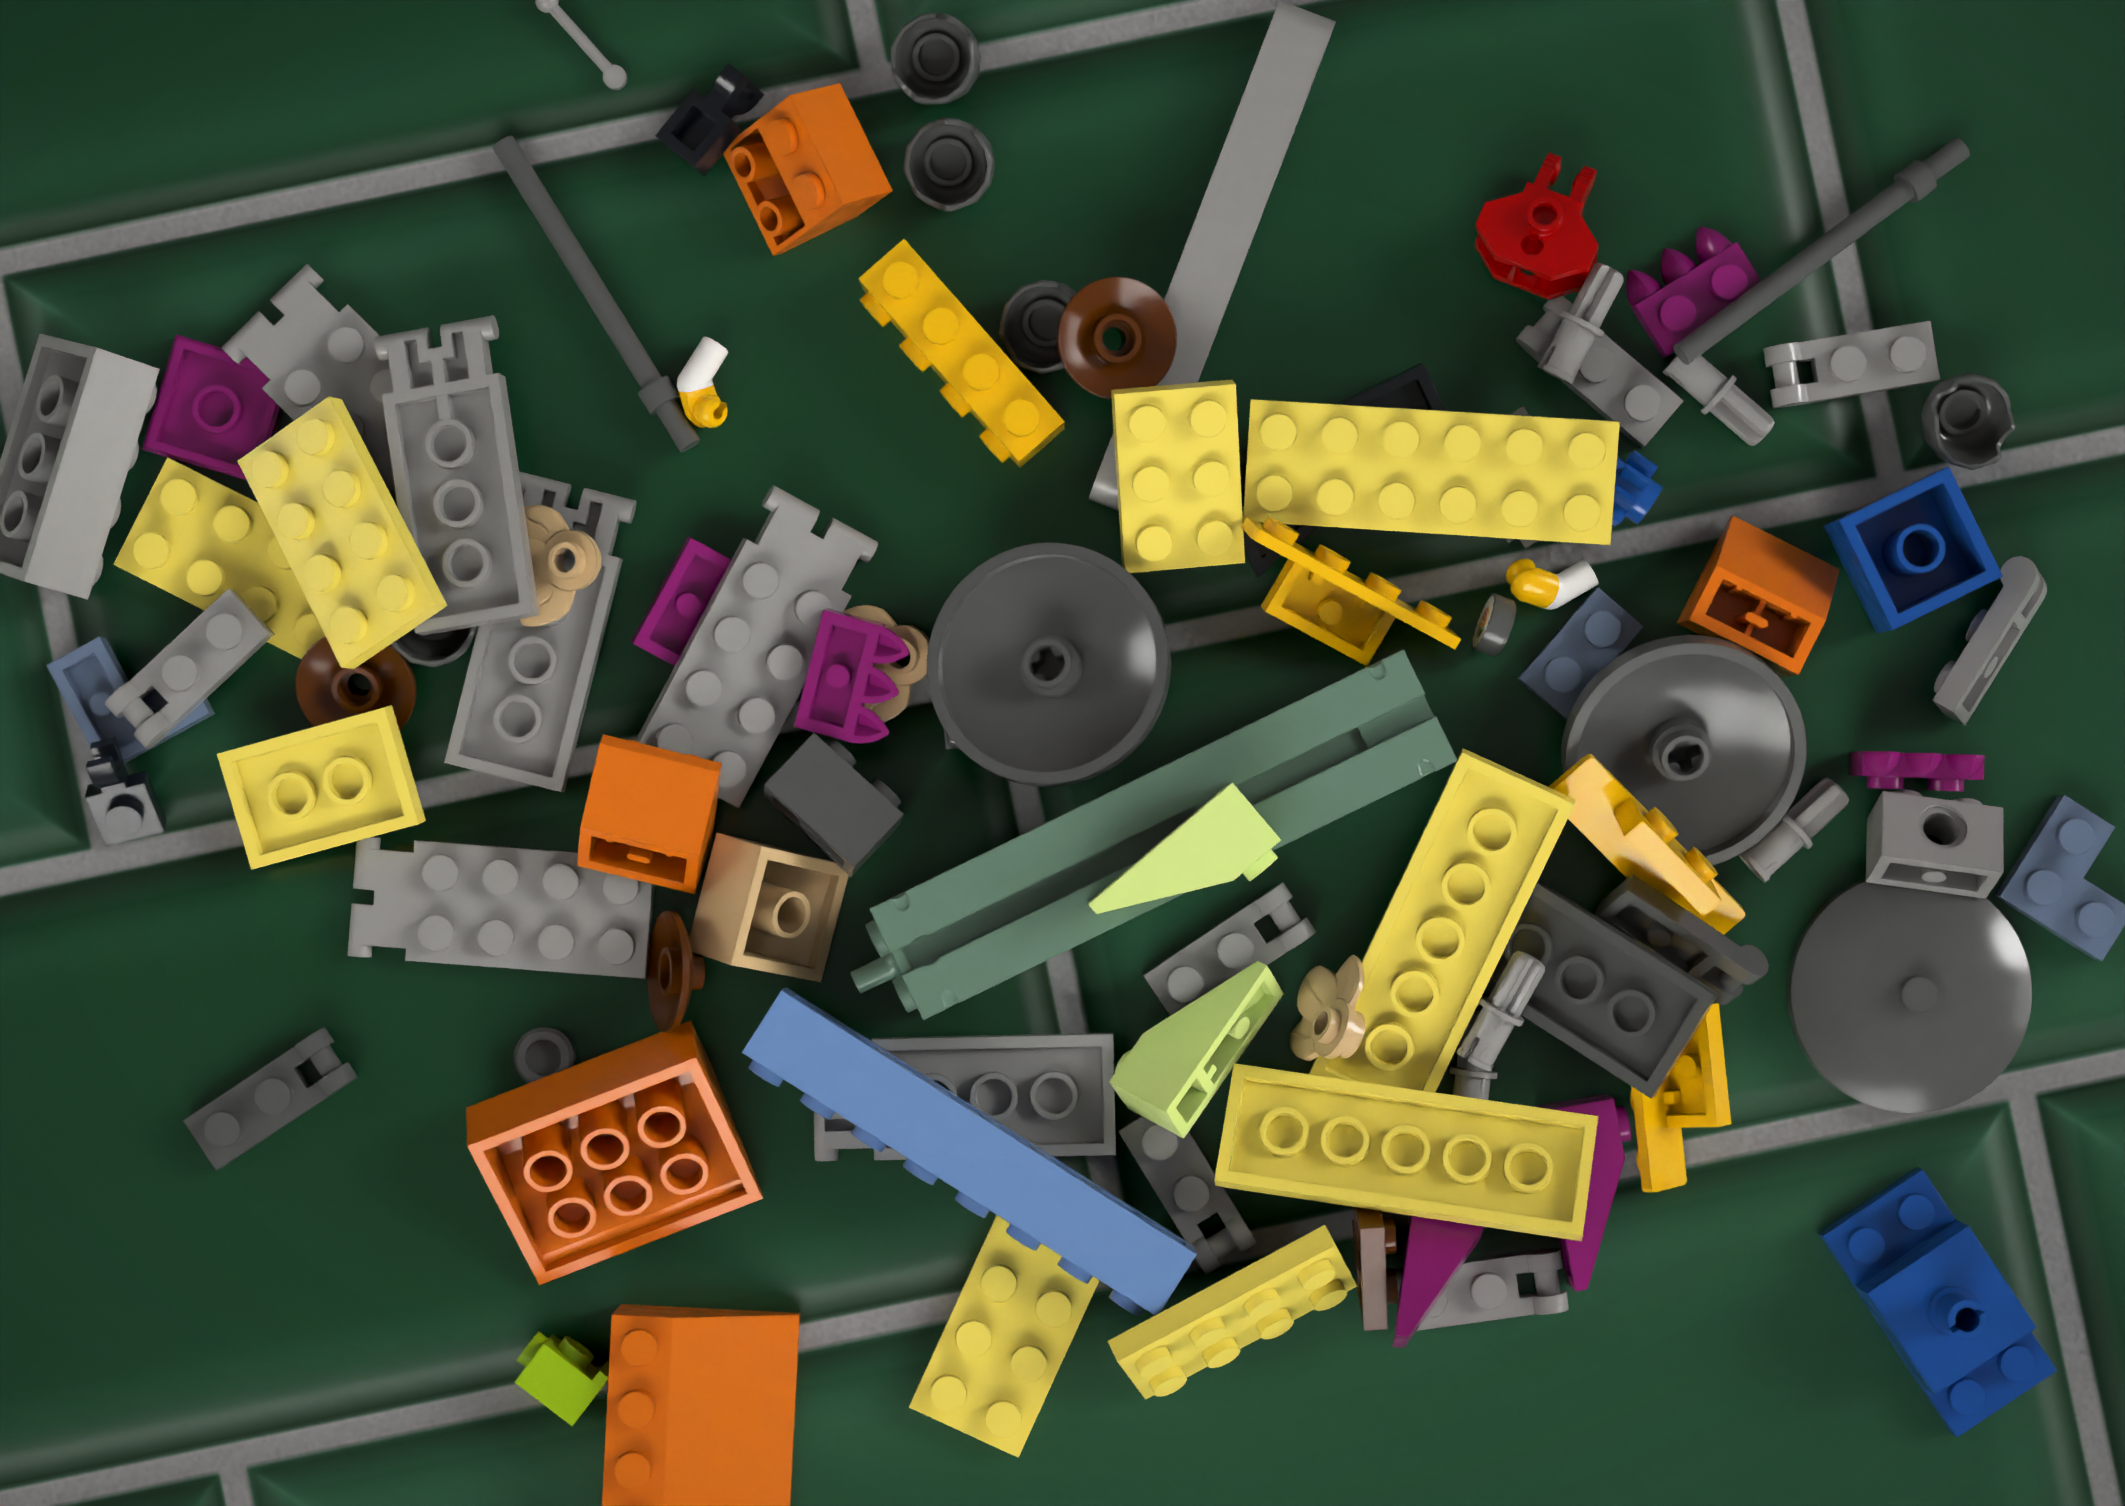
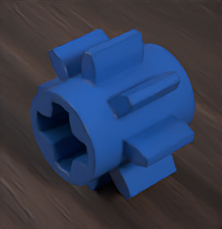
[1612,450,1663,527]

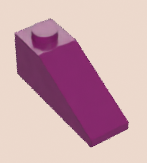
[1534,1093,1631,1292]
[1392,1216,1485,1349]

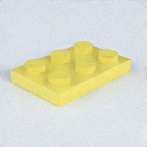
[1111,380,1245,573]
[217,705,426,870]

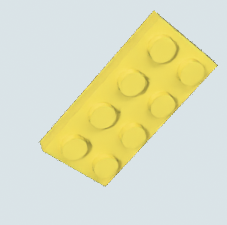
[237,396,448,669]
[113,457,325,659]
[909,1215,1099,1458]
[1108,1225,1357,1400]

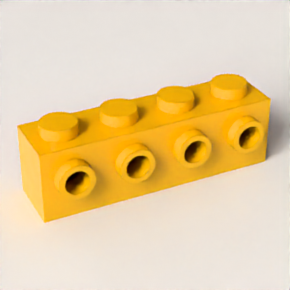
[858,239,1065,468]

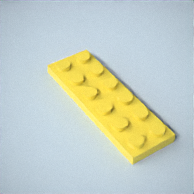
[1243,399,1620,545]
[1309,748,1575,1092]
[1214,1063,1598,1241]

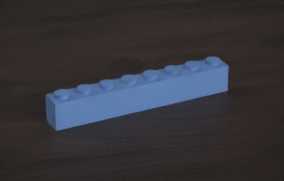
[742,987,1197,1316]

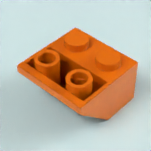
[723,83,893,256]
[1677,515,1840,677]
[577,734,722,894]

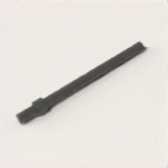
[493,136,701,453]
[1673,137,1970,365]

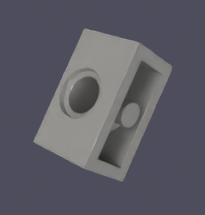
[1866,790,2004,899]

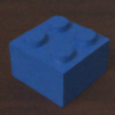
[1824,467,2003,633]

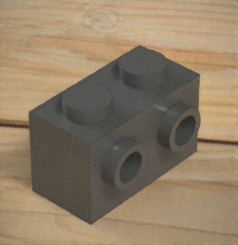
[763,733,904,877]

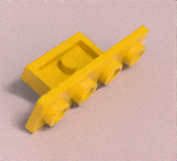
[1241,516,1461,666]
[1549,754,1745,935]
[1630,1003,1731,1192]

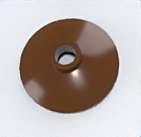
[1057,277,1177,400]
[295,636,417,731]
[647,911,705,1033]

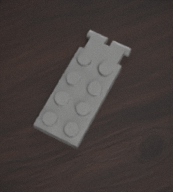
[221,264,397,506]
[375,315,540,635]
[444,471,636,792]
[635,485,878,808]
[347,837,655,979]
[814,1033,1116,1161]

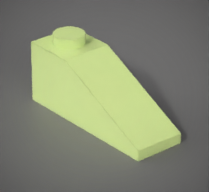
[1088,782,1281,914]
[1109,961,1284,1139]

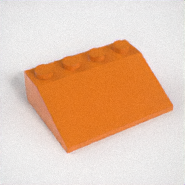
[466,1020,763,1285]
[602,1304,800,1506]

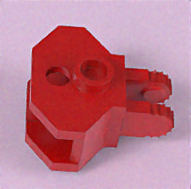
[1475,153,1599,300]

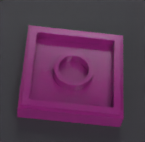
[142,335,283,481]

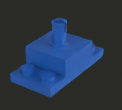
[1818,1167,2057,1437]

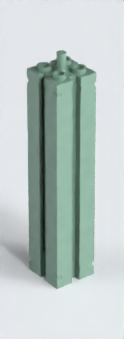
[850,650,1458,1020]

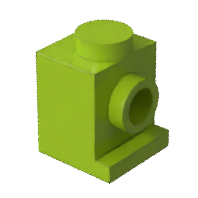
[514,1331,609,1426]

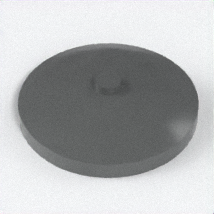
[927,542,1171,787]
[1561,635,1807,866]
[1786,878,2032,1113]

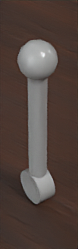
[535,0,627,90]

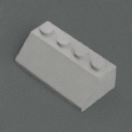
[0,334,160,599]

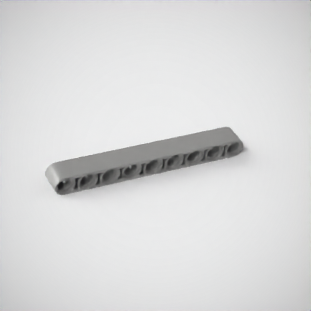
[1088,0,1336,511]

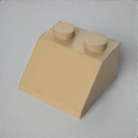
[689,833,849,982]

